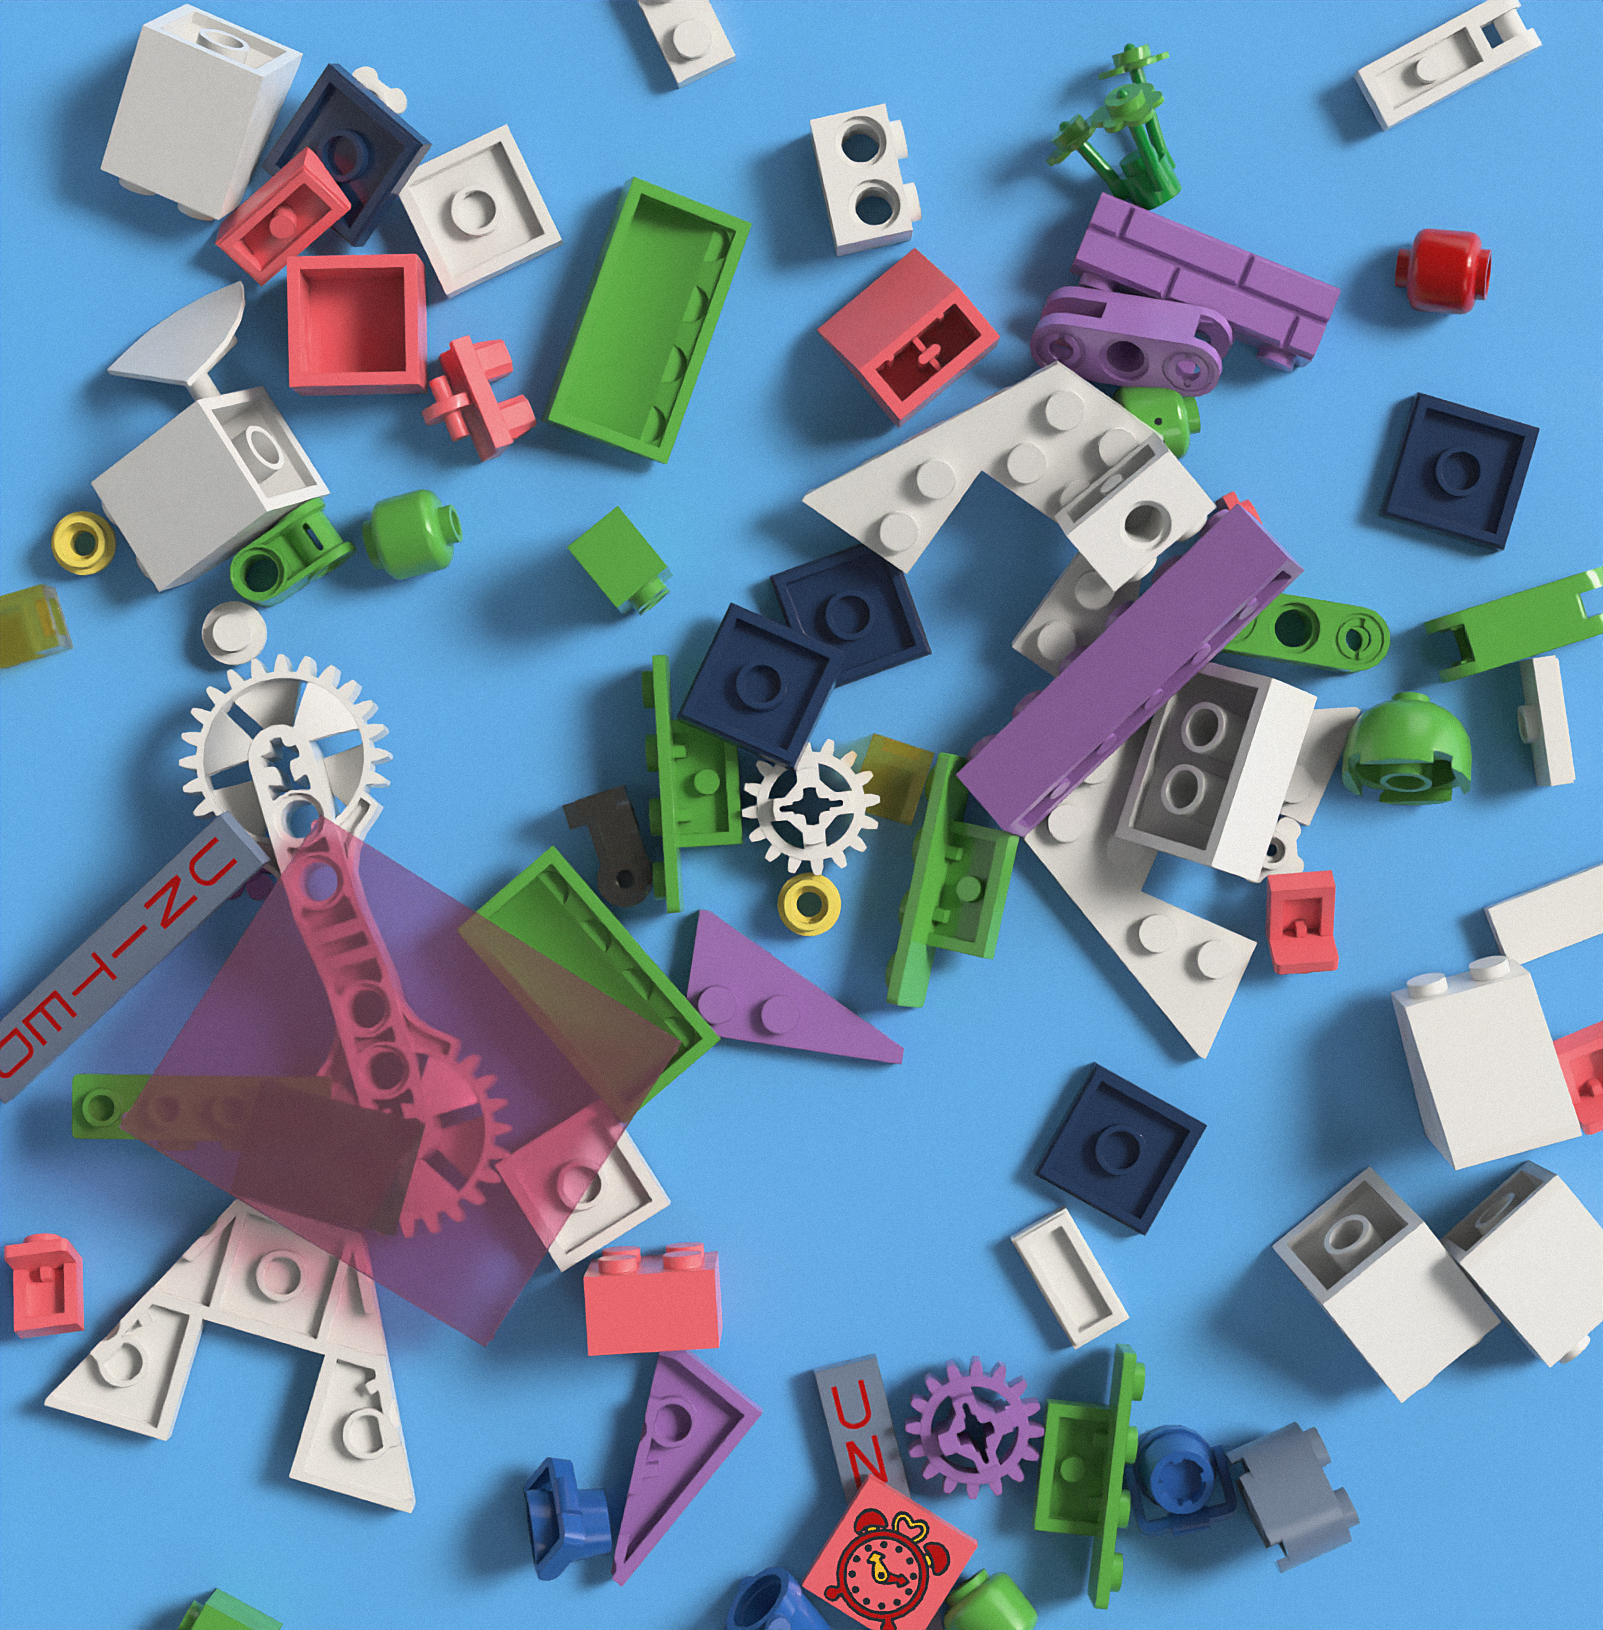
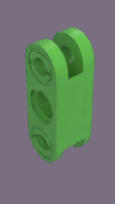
[1423,566,1603,683]
[1220,593,1390,673]

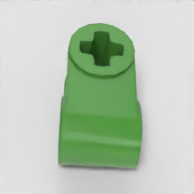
[230,497,357,607]

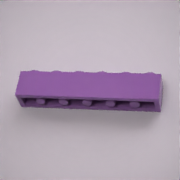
[956,503,1305,837]

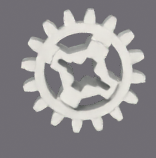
[742,739,880,875]

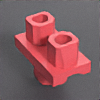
[421,335,537,463]

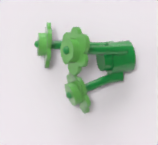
[1046,43,1182,211]

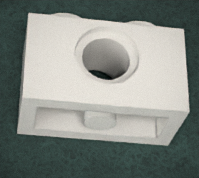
[1054,432,1216,592]

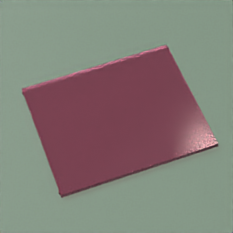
[119,814,681,1347]

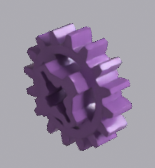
[905,1356,1044,1499]

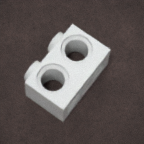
[810,103,922,257]

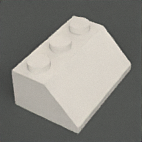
[1114,662,1317,882]

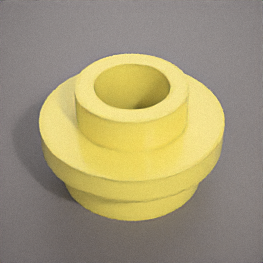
[51,511,117,575]
[777,872,841,936]

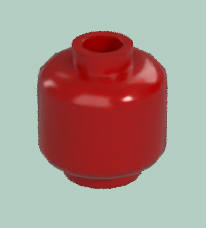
[1395,228,1492,315]

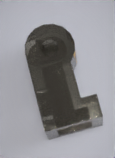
[562,784,653,907]

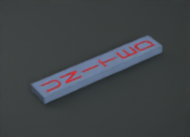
[0,811,271,1104]
[814,1353,944,1630]

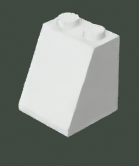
[100,4,303,221]
[91,386,330,592]
[1391,956,1582,1170]
[1439,1160,1603,1368]
[1272,1166,1501,1403]

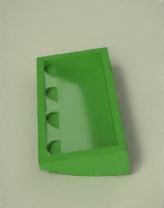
[540,177,752,464]
[456,845,721,1124]

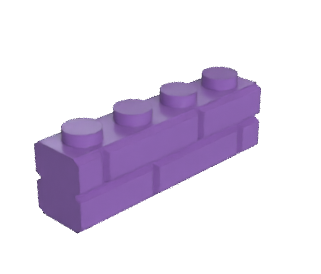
[1069,192,1341,372]

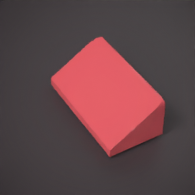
[215,147,352,286]

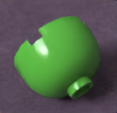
[1342,692,1472,806]

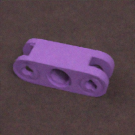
[1029,286,1233,397]

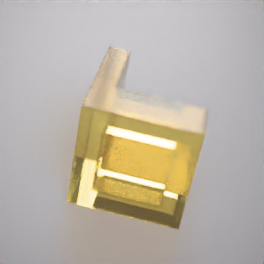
[0,584,74,669]
[860,733,935,826]

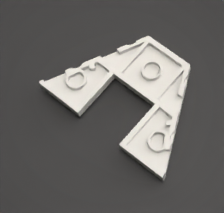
[802,361,1164,678]
[1023,707,1361,1059]
[44,1194,416,1513]

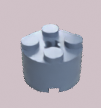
[1225,1422,1360,1574]

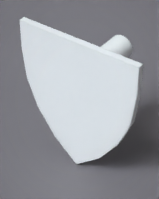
[107,281,246,401]

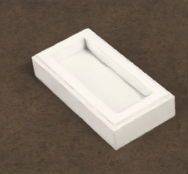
[1010,1205,1130,1350]

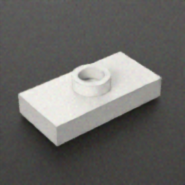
[1517,655,1576,786]

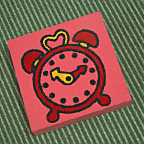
[801,1473,978,1630]

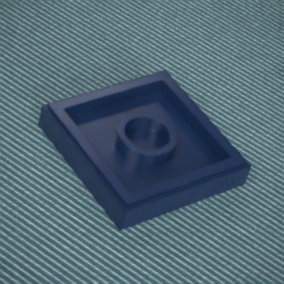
[261,63,433,247]
[1378,392,1540,552]
[769,543,932,689]
[677,602,848,772]
[1033,1062,1207,1236]

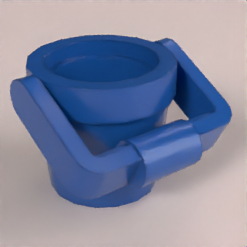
[1124,1425,1237,1538]
[523,1457,612,1581]
[724,1566,831,1630]

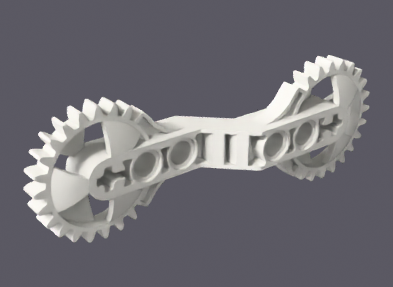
[179,654,512,1237]

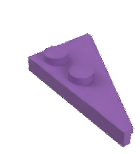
[686,909,904,1064]
[611,1350,763,1587]

